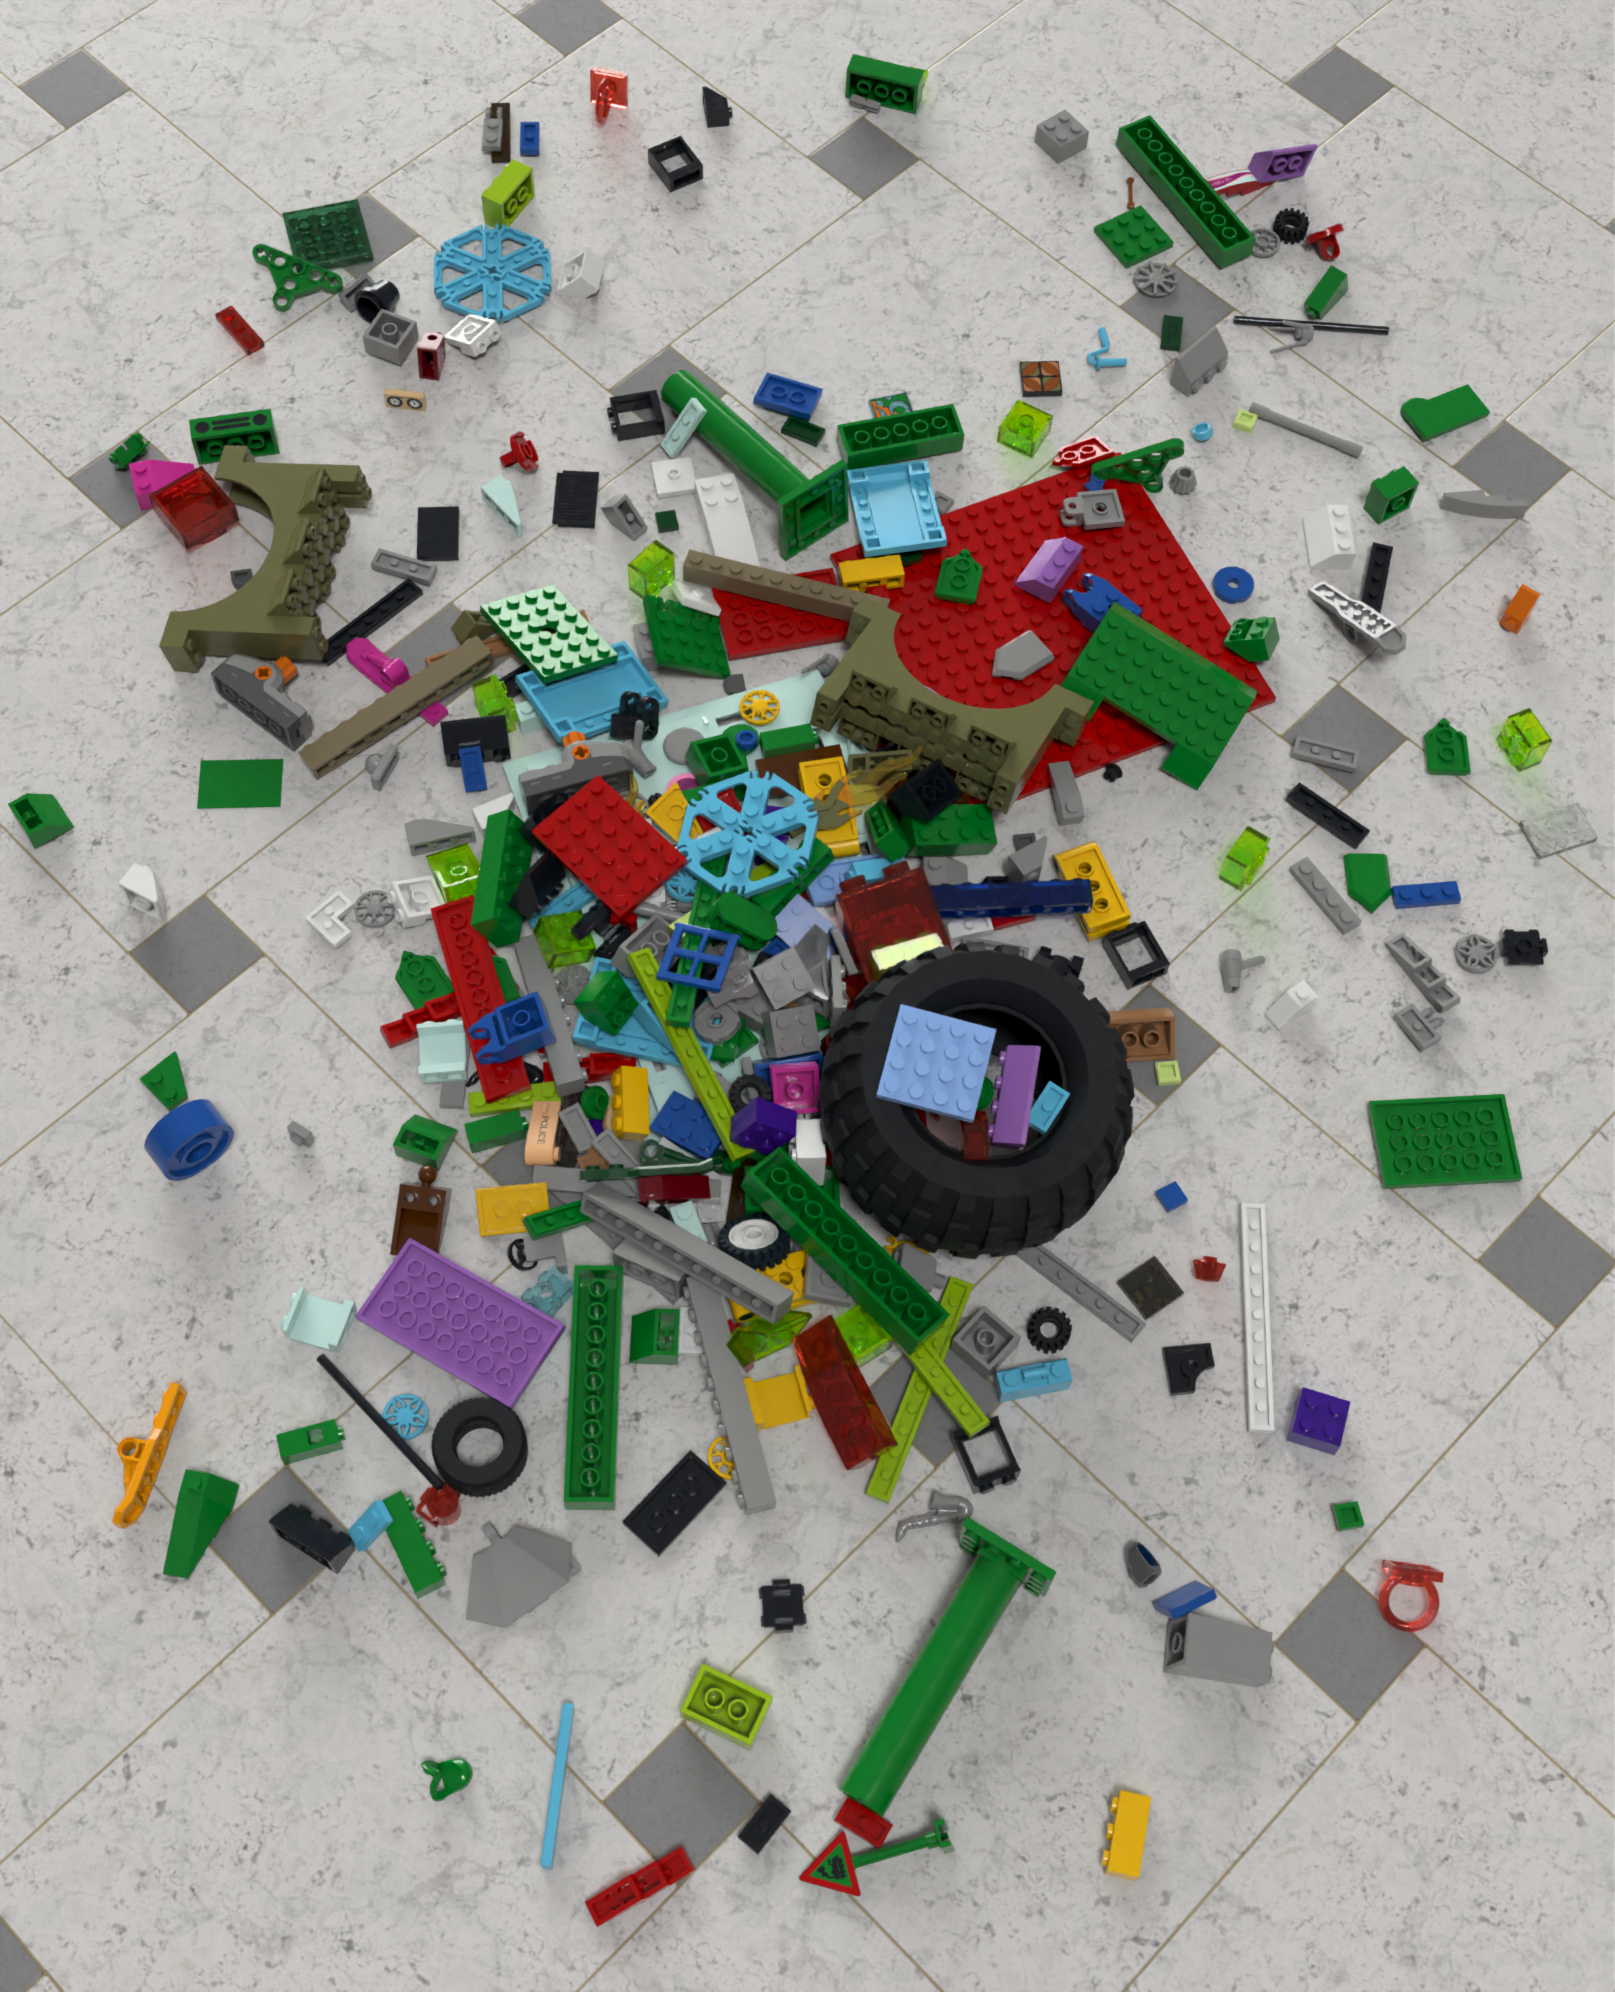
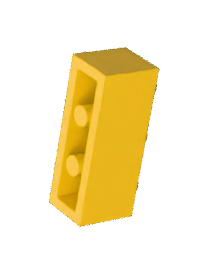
[838,555,905,592]
[611,1066,650,1141]
[1101,1790,1151,1881]

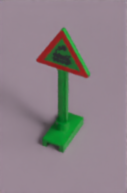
[799,1818,955,1897]

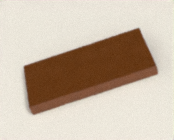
[755,744,850,799]

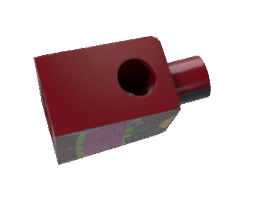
[417,332,446,381]

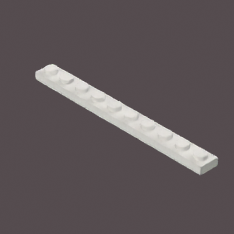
[1240,1203,1275,1433]

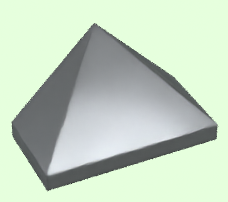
[338,272,375,312]

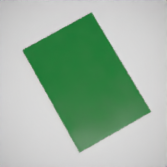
[197,759,283,809]

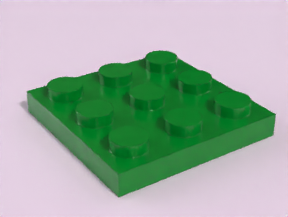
[1094,205,1174,269]

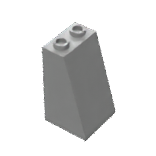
[1163,1613,1274,1687]

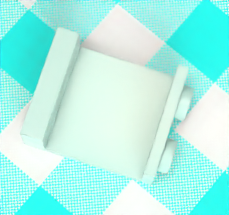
[417,1019,467,1084]
[281,1286,357,1354]

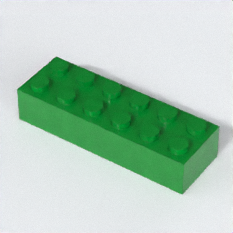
[837,404,964,470]
[471,809,533,948]

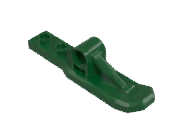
[580,1139,723,1183]

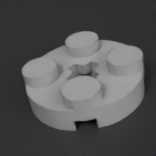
[694,1000,741,1046]

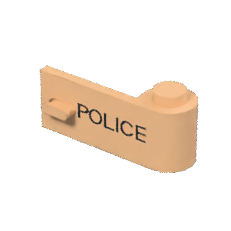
[525,1101,562,1166]

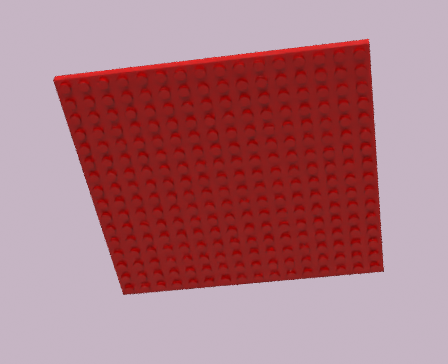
[830,452,1276,810]

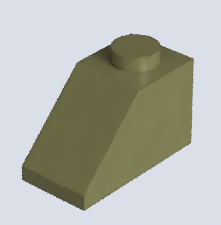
[451,610,497,644]

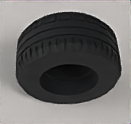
[431,1397,528,1498]

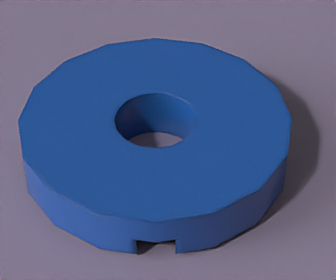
[1212,567,1254,604]

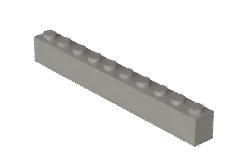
[580,1181,794,1324]
[682,1277,776,1516]

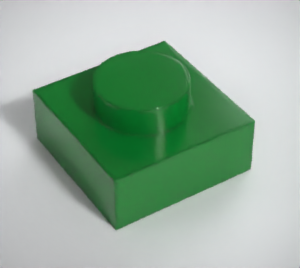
[1332,1501,1364,1532]

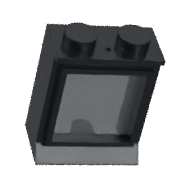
[951,1416,1021,1494]

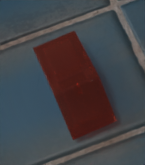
[960,1111,989,1160]

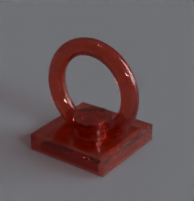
[590,66,628,124]
[1379,1559,1444,1632]

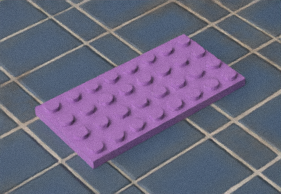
[355,1238,566,1410]

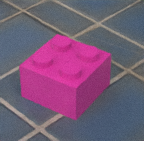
[769,1061,821,1114]

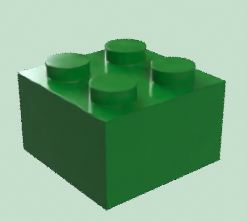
[1363,466,1419,525]
[685,733,748,786]

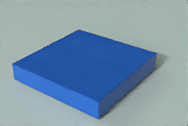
[1152,1580,1217,1620]

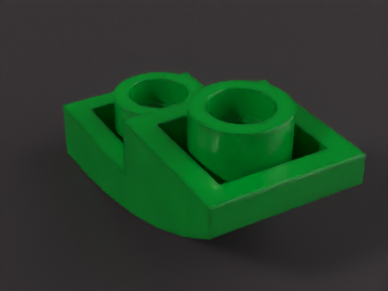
[711,1018,746,1062]

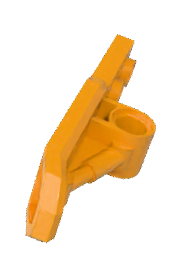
[112,1382,187,1529]

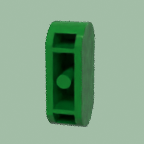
[707,892,778,951]

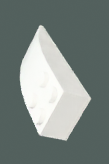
[694,473,760,567]

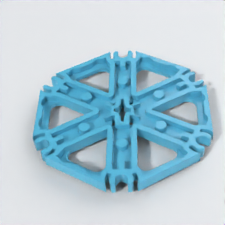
[434,223,551,323]
[677,770,819,898]

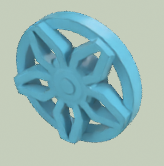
[665,867,698,903]
[382,1394,429,1440]

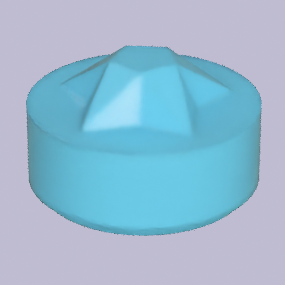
[1192,422,1213,441]

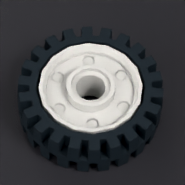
[719,1213,790,1271]

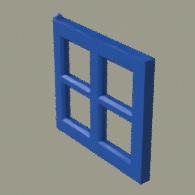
[656,922,741,993]

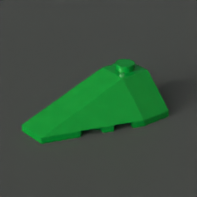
[163,1469,239,1579]

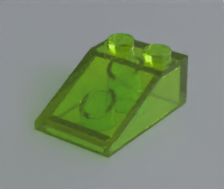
[426,843,480,903]

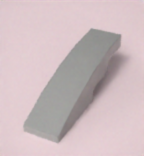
[1439,490,1529,519]
[1385,933,1461,1013]

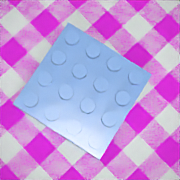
[876,1004,996,1123]

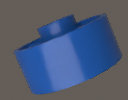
[144,1099,234,1181]

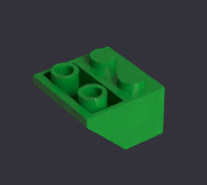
[1224,616,1280,662]
[8,793,74,849]
[574,970,639,1036]
[393,1114,458,1171]
[630,1308,680,1365]

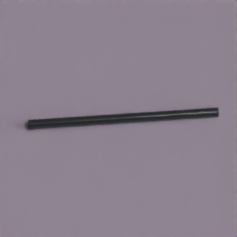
[1233,316,1389,335]
[317,1354,445,1491]

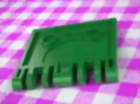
[643,594,731,679]

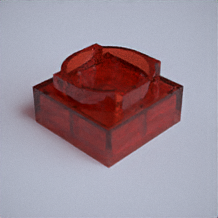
[149,465,239,550]

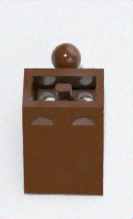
[390,1165,452,1255]

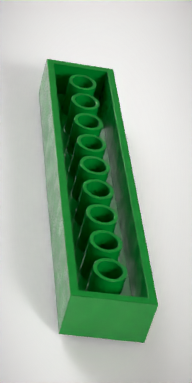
[1116,115,1256,269]
[740,1146,950,1356]
[564,1265,624,1510]

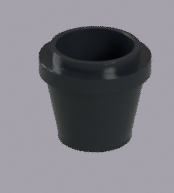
[354,279,400,323]

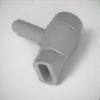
[622,720,657,777]
[1222,949,1265,993]

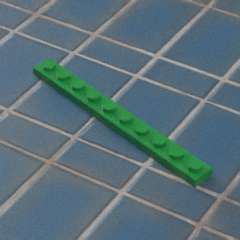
[666,854,728,1028]

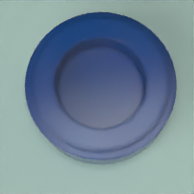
[735,730,757,751]

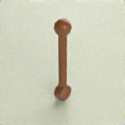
[1127,177,1135,210]

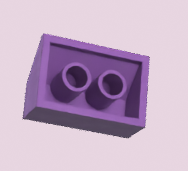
[1248,144,1318,183]
[1014,537,1083,603]

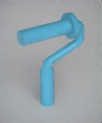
[1087,327,1127,370]

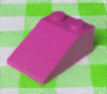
[129,460,202,511]

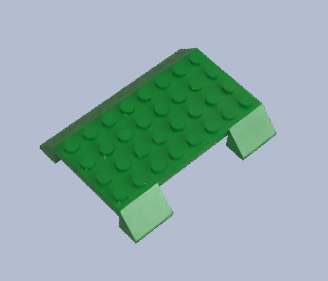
[1061,602,1258,791]

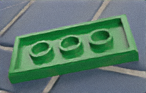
[1402,384,1490,441]

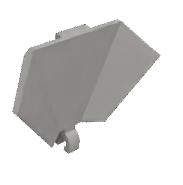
[466,1523,572,1628]

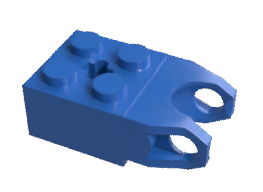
[1063,573,1143,634]
[468,991,557,1065]

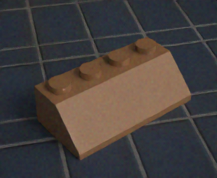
[1108,1008,1175,1062]

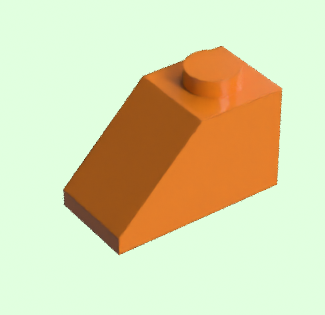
[1499,584,1541,634]

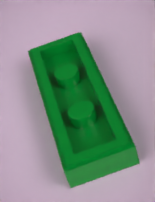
[522,1200,594,1241]

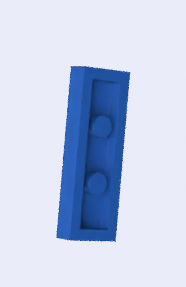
[1391,881,1461,909]

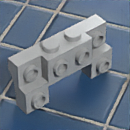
[706,940,760,1008]

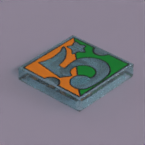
[868,392,913,418]

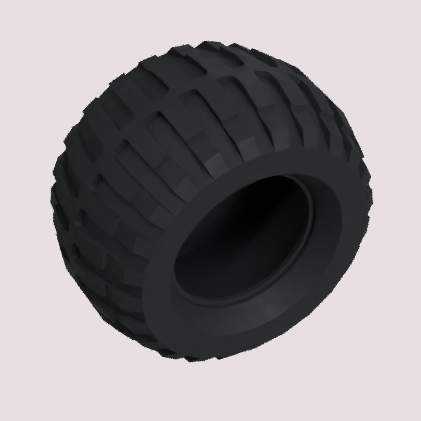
[817,941,1135,1259]

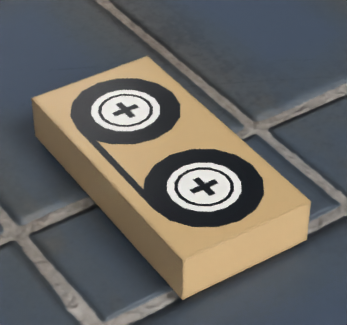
[384,389,427,411]

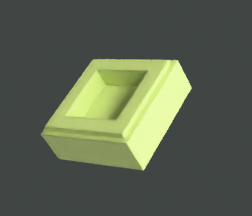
[1232,409,1258,434]
[1154,1060,1181,1086]

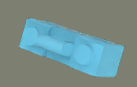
[993,1358,1073,1403]

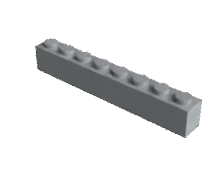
[514,933,588,1097]

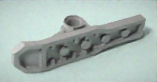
[1308,580,1406,655]

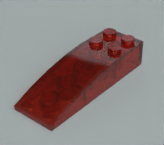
[793,1315,898,1471]

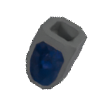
[1126,1542,1162,1588]

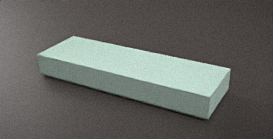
[660,398,707,459]

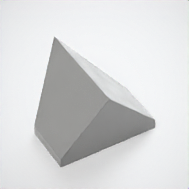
[793,960,829,1018]

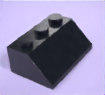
[440,714,511,767]
[889,758,963,822]
[508,850,566,920]
[269,1504,356,1575]

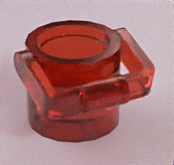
[416,1482,462,1528]

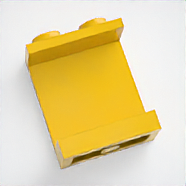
[743,1365,815,1431]

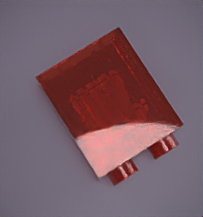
[832,861,953,989]

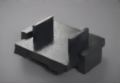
[1499,929,1548,965]
[759,1579,807,1634]

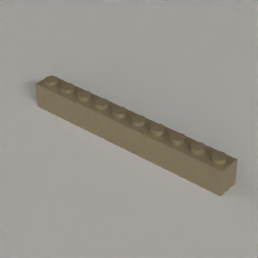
[683,549,890,622]
[298,635,494,780]

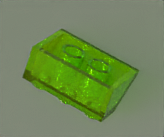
[868,931,944,982]
[726,1310,813,1367]

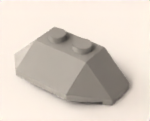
[922,855,969,926]

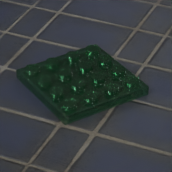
[282,199,374,273]

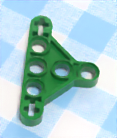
[252,244,343,312]
[1091,438,1184,493]

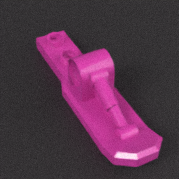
[346,637,449,727]

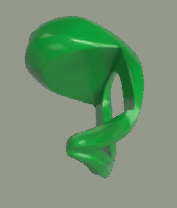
[421,1758,473,1802]

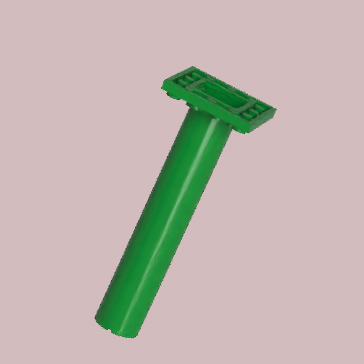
[661,369,849,561]
[838,1517,1056,1818]

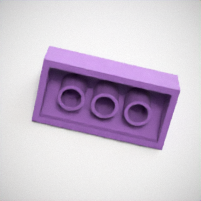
[986,1045,1041,1150]

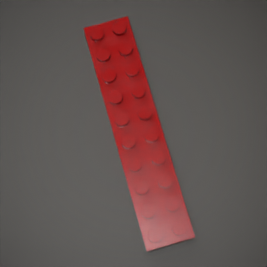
[431,895,532,1104]

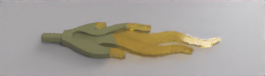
[788,745,923,839]

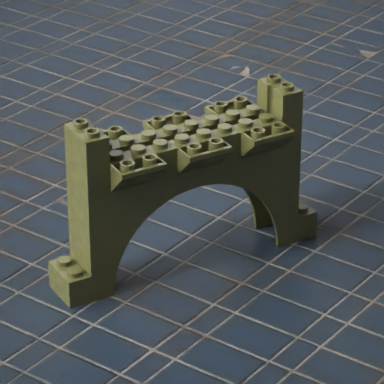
[159,445,372,672]
[810,597,1094,815]

